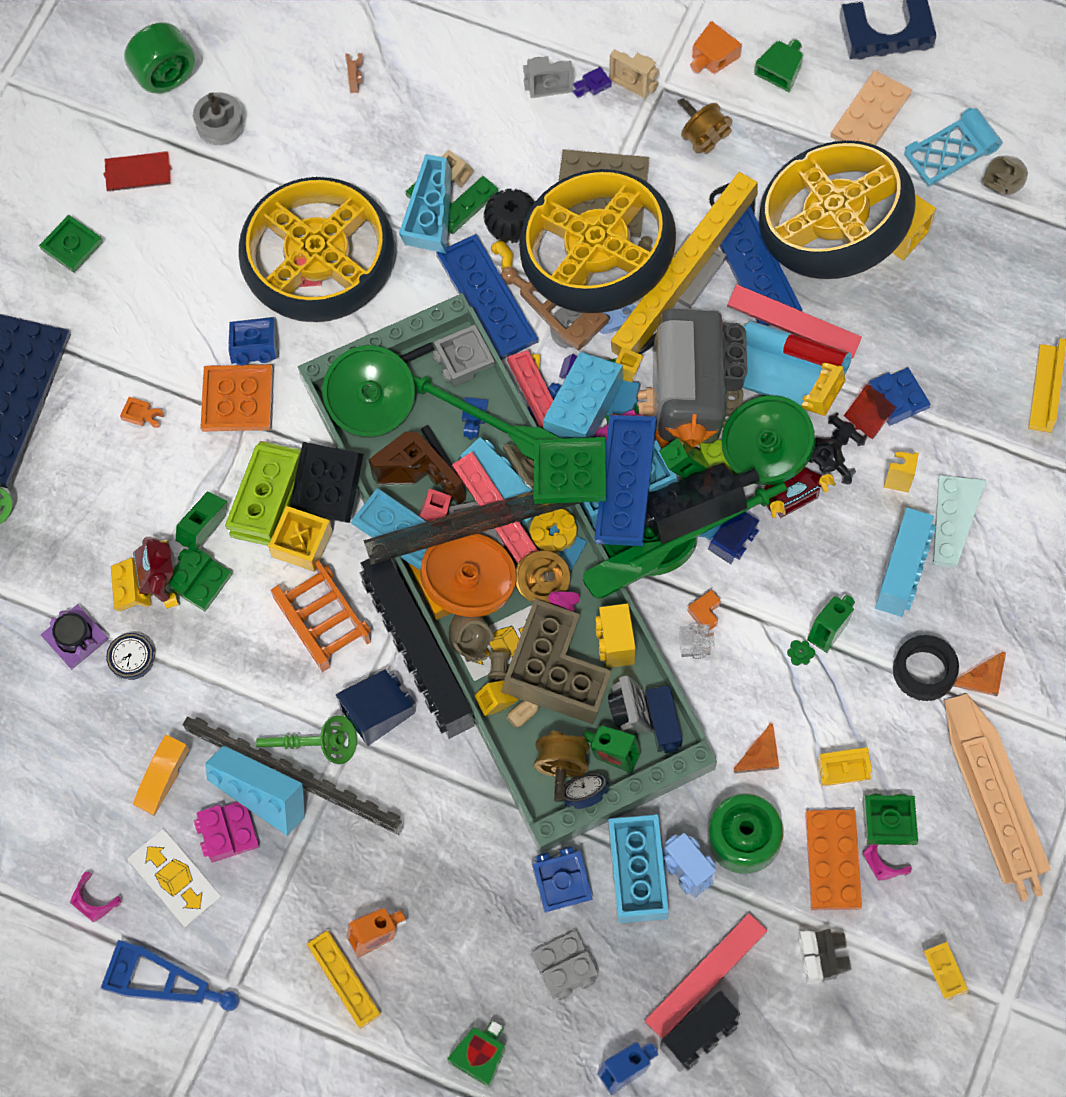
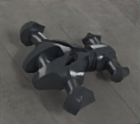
[809,413,867,485]

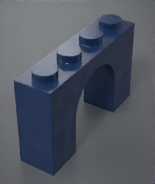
[839,0,937,60]

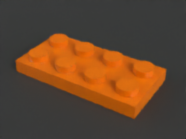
[805,810,862,910]

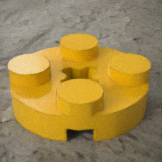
[530,507,578,554]

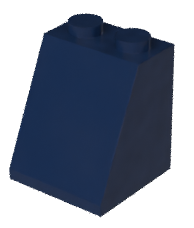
[336,669,415,746]

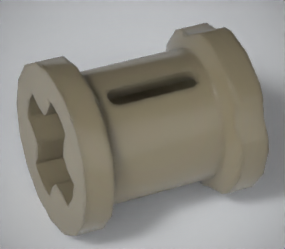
[488,652,510,681]

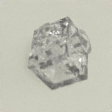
[679,622,715,659]

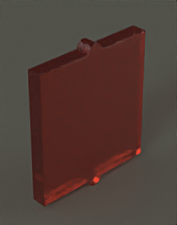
[844,384,897,439]

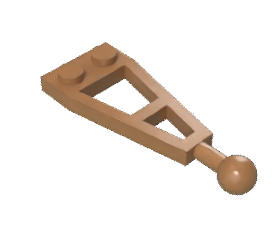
[501,267,609,351]

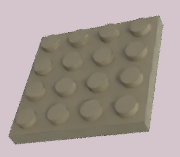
[558,149,649,238]

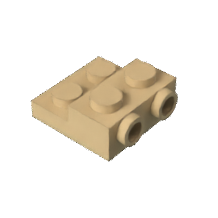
[609,49,659,99]

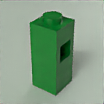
[659,438,710,479]
[175,491,227,551]

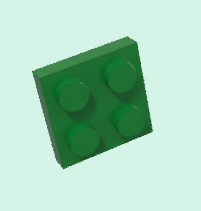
[39,214,103,273]

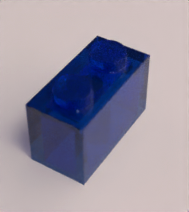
[708,512,760,564]

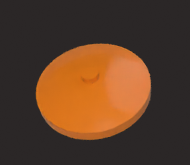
[420,532,516,617]

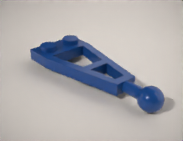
[101,940,239,1011]

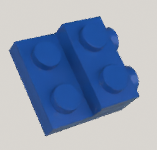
[228,317,277,366]
[867,367,931,426]
[531,846,593,913]

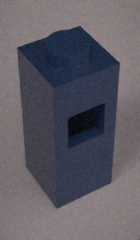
[645,685,683,753]

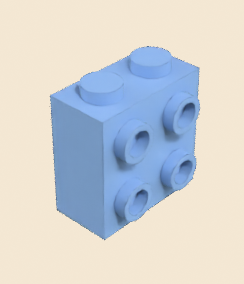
[663,833,716,898]

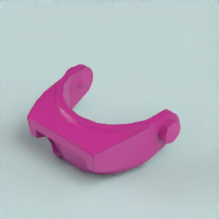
[548,591,579,612]
[862,845,912,881]
[70,871,122,922]

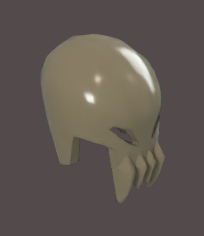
[982,155,1028,195]
[448,615,494,662]

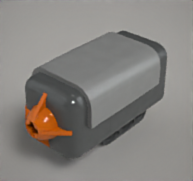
[653,309,748,447]

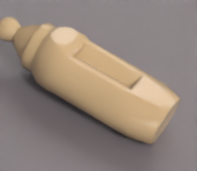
[507,700,539,728]

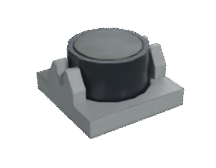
[608,675,652,734]

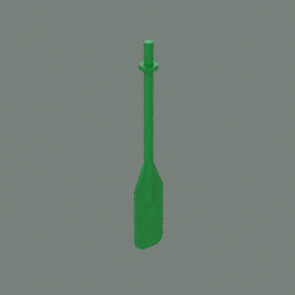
[412,374,562,461]
[583,482,787,599]

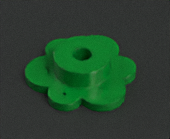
[787,640,815,666]

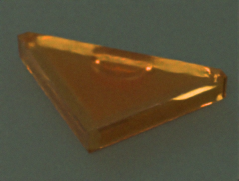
[953,652,1006,696]
[733,724,779,774]

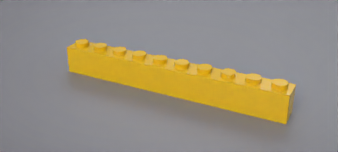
[611,171,758,356]

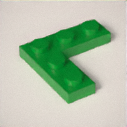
[405,176,499,235]

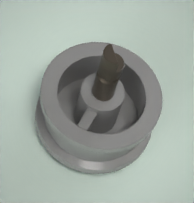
[193,92,244,145]

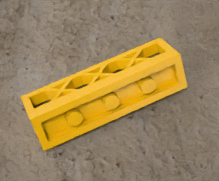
[1028,338,1066,433]

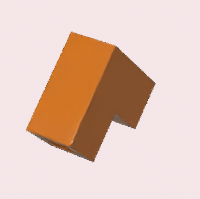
[687,590,721,634]

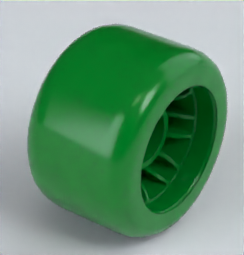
[124,22,196,93]
[707,793,784,874]

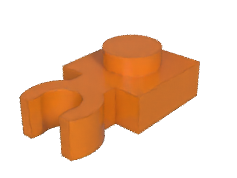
[120,397,164,428]

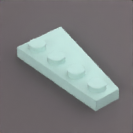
[933,475,986,567]

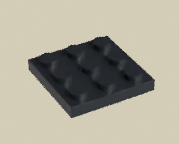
[290,442,364,523]

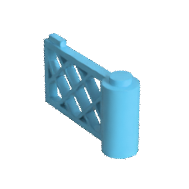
[904,108,1003,187]

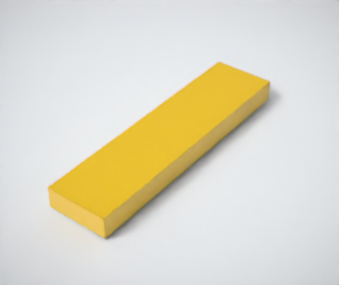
[306,930,381,1029]

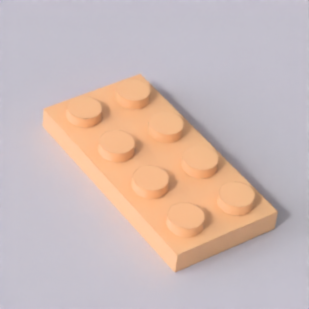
[830,70,912,145]

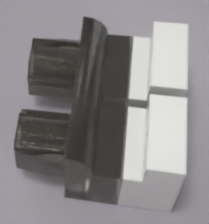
[798,929,851,984]

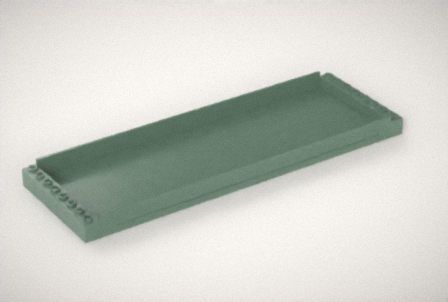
[297,293,717,854]

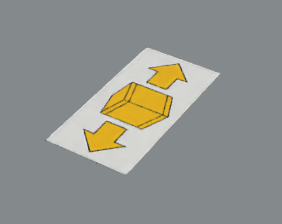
[461,605,532,681]
[127,829,221,928]

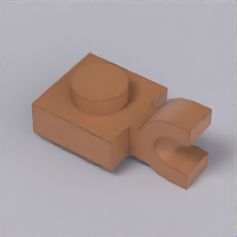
[345,53,363,93]

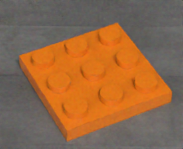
[201,365,273,432]

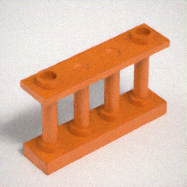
[270,561,371,672]

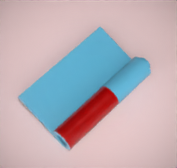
[734,321,852,407]

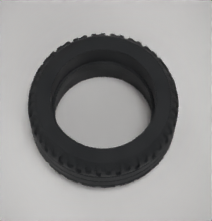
[893,635,959,701]

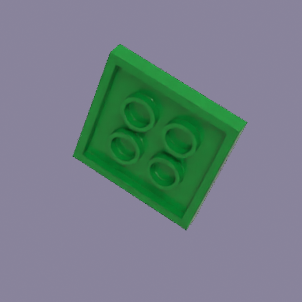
[534,437,606,504]

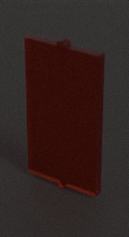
[103,151,172,192]

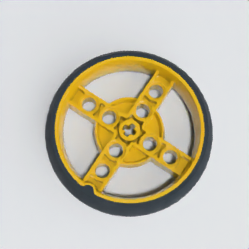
[759,140,916,279]
[519,169,676,313]
[238,177,394,322]

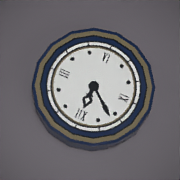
[106,633,155,680]
[563,773,610,809]

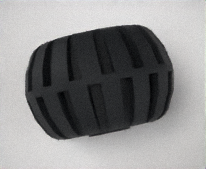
[484,188,535,243]

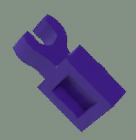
[573,66,612,98]

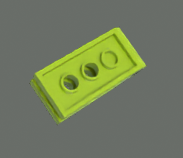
[225,441,301,546]

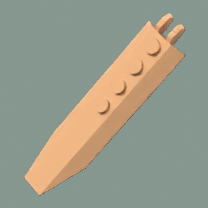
[944,694,1051,901]

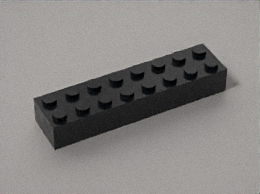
[359,550,475,739]

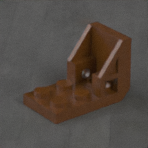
[368,431,465,505]

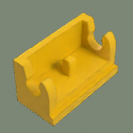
[801,363,846,416]
[883,452,919,493]
[817,747,872,786]
[923,942,969,1000]

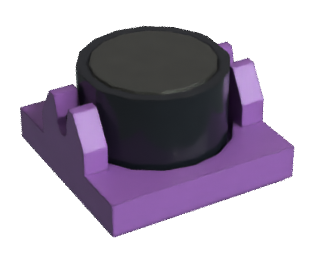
[40,604,109,670]

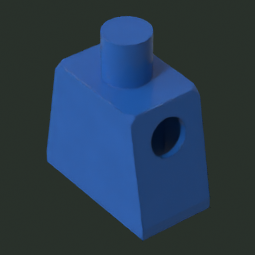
[597,1042,658,1096]

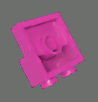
[194,802,259,863]

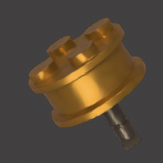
[677,98,732,154]
[515,551,570,603]
[534,731,590,802]

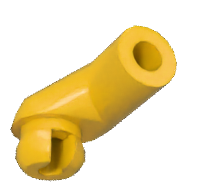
[491,241,513,270]

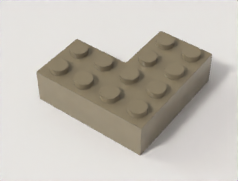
[501,599,611,724]

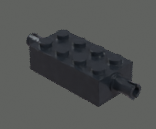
[645,463,760,544]

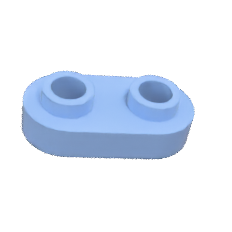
[599,304,636,334]

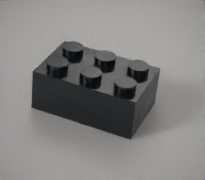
[660,990,741,1072]

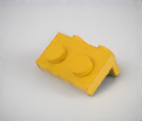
[111,557,151,612]

